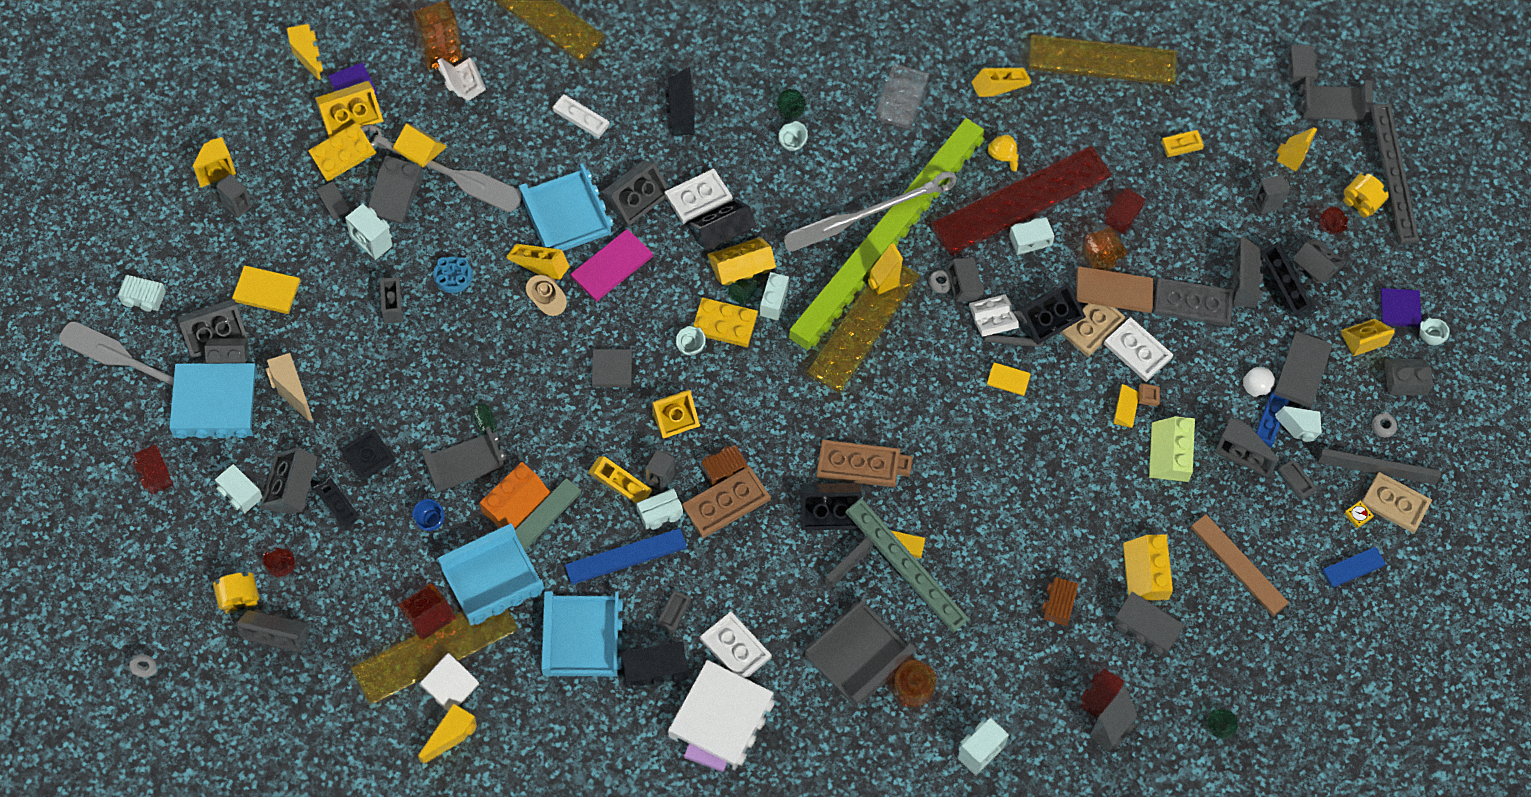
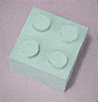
[345,204,392,260]
[958,718,1009,775]

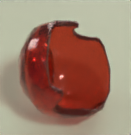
[1319,207,1349,235]
[262,547,296,578]

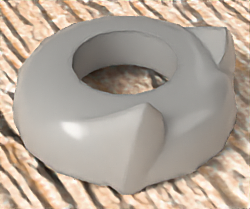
[928,270,952,293]
[1371,412,1397,438]
[129,654,157,677]

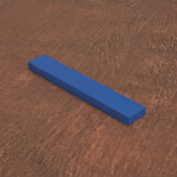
[565,528,687,585]

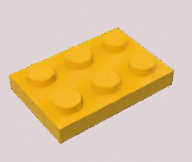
[308,122,376,182]
[693,298,758,347]

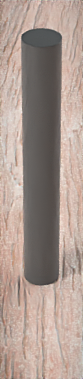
[985,335,1043,347]

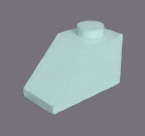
[1275,406,1322,442]

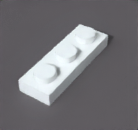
[553,95,609,138]

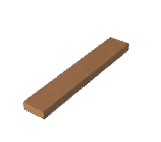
[1191,514,1289,616]

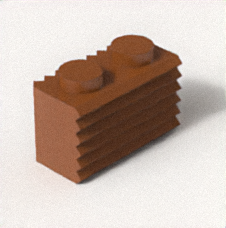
[701,445,748,487]
[1041,577,1079,626]

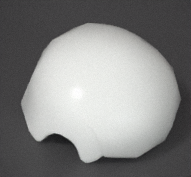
[1243,367,1275,397]

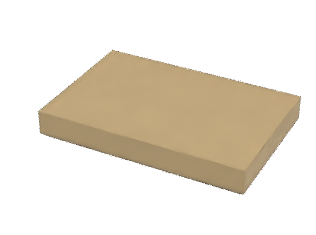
[1059,303,1127,357]
[1362,471,1432,534]

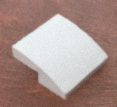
[969,295,1019,337]
[420,653,479,711]

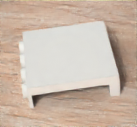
[668,660,775,770]

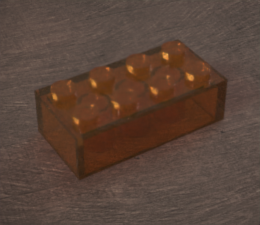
[413,0,462,71]

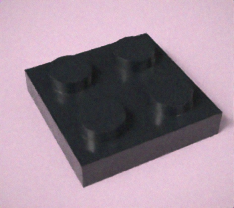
[340,429,396,482]

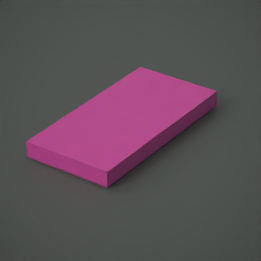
[570,229,653,302]

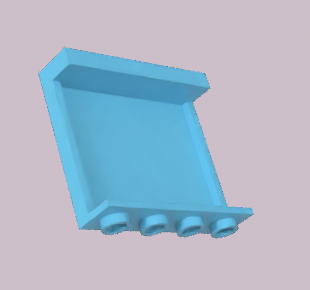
[519,164,613,251]
[170,363,258,439]
[438,523,545,626]
[542,591,623,676]

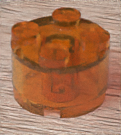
[1082,227,1127,271]
[893,660,936,707]

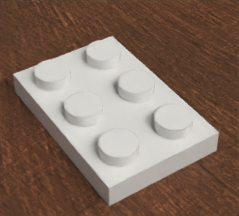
[665,169,733,224]
[1104,317,1173,382]
[700,612,772,679]

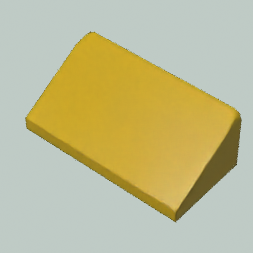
[987,363,1031,396]
[1113,384,1139,428]

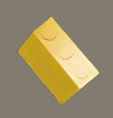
[315,81,383,138]
[707,237,776,285]
[1123,534,1173,600]

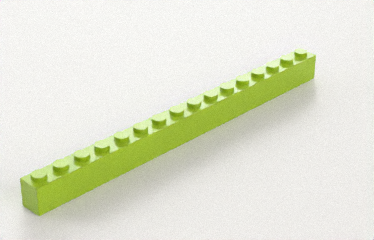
[789,118,984,351]

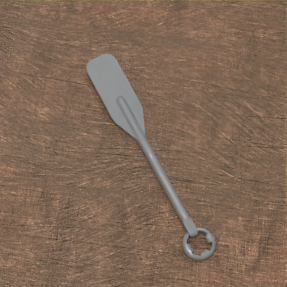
[361,125,522,212]
[784,172,957,251]
[59,322,174,386]

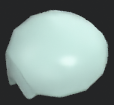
[779,121,808,151]
[1420,318,1449,346]
[676,326,706,356]

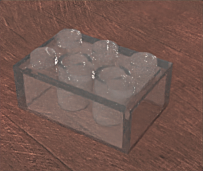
[876,63,929,130]

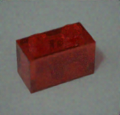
[1104,188,1146,235]
[133,444,174,495]
[1080,668,1125,718]

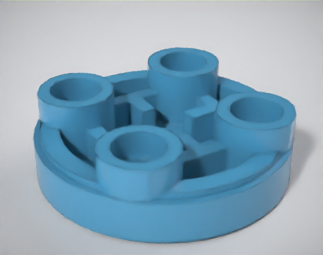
[433,256,472,293]

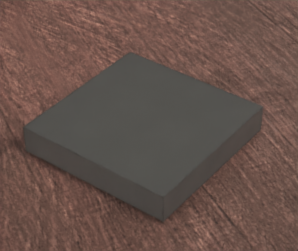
[592,349,632,388]

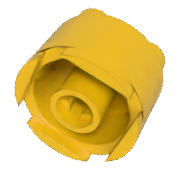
[1343,173,1389,218]
[213,572,259,614]

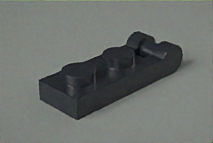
[312,476,360,529]

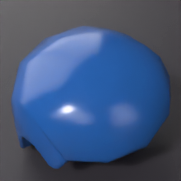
[412,498,445,532]

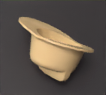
[526,275,567,316]

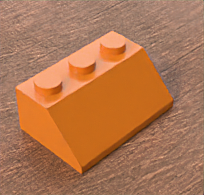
[480,462,551,530]

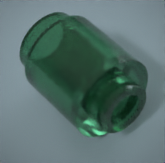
[472,404,497,434]

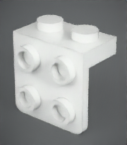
[438,58,486,101]

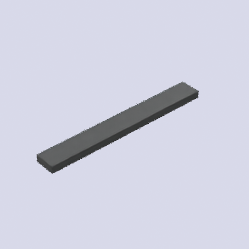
[1370,103,1419,245]

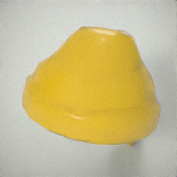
[988,135,1019,172]

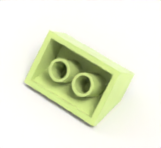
[1149,416,1195,482]

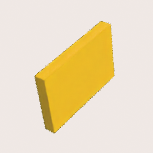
[232,265,301,314]

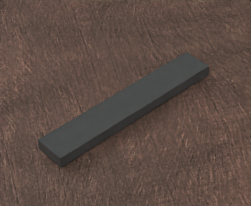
[1318,448,1441,485]

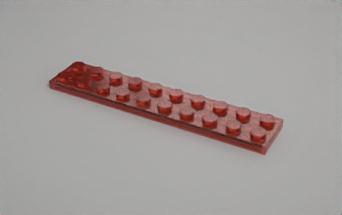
[931,145,1111,256]

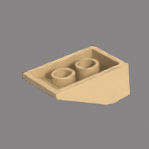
[266,353,313,421]

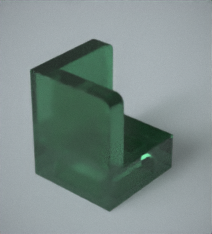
[728,279,757,306]

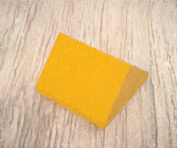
[393,124,447,168]
[1341,319,1395,356]
[652,390,700,439]

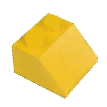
[193,137,236,188]

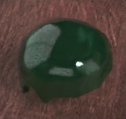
[777,88,806,119]
[1206,709,1239,740]

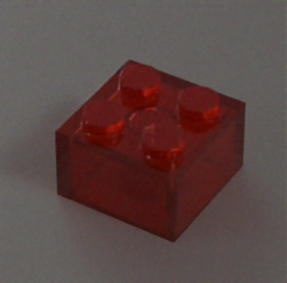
[397,583,457,641]

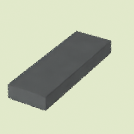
[825,537,873,589]

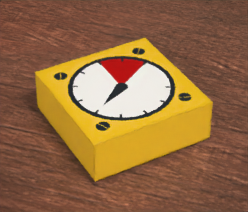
[1344,501,1374,529]

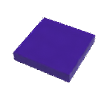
[328,62,377,95]
[1380,288,1422,327]

